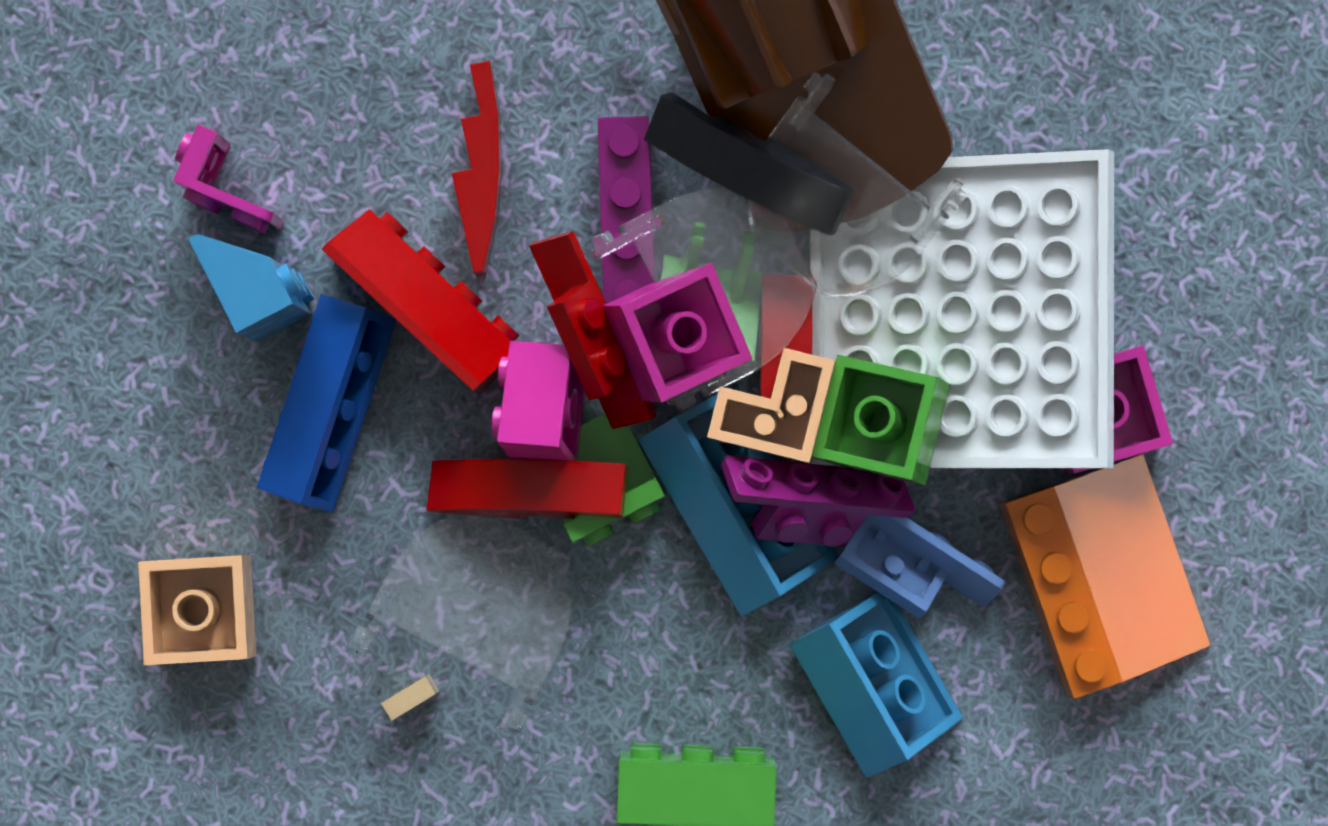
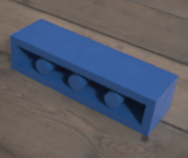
[257,294,397,513]

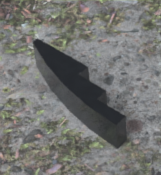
[644,92,854,236]

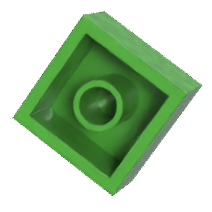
[812,354,950,486]

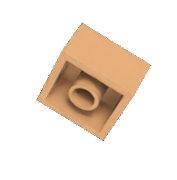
[138,554,257,665]

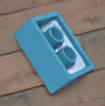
[188,234,315,342]
[789,592,963,778]

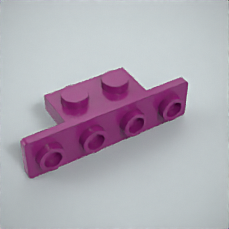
[721,455,915,547]

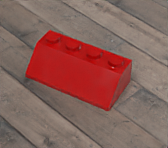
[322,209,520,395]

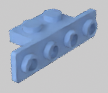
[834,514,1005,619]

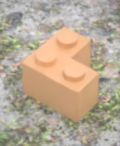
[707,348,836,464]

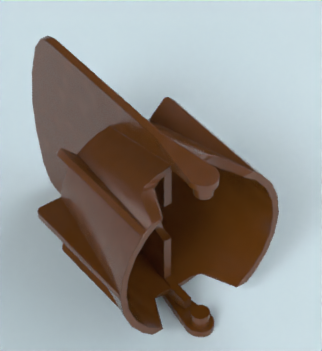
[656,0,953,231]

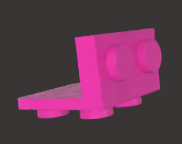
[173,124,284,234]

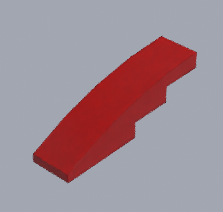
[452,60,502,277]
[426,459,628,519]

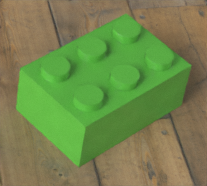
[617,743,777,826]

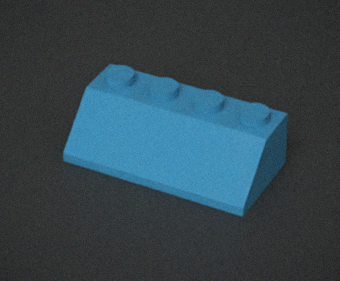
[638,383,838,617]

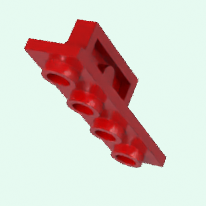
[529,231,657,429]

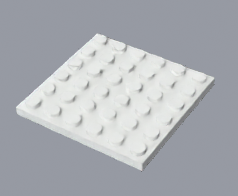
[810,149,1114,469]

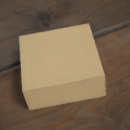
[381,674,439,721]

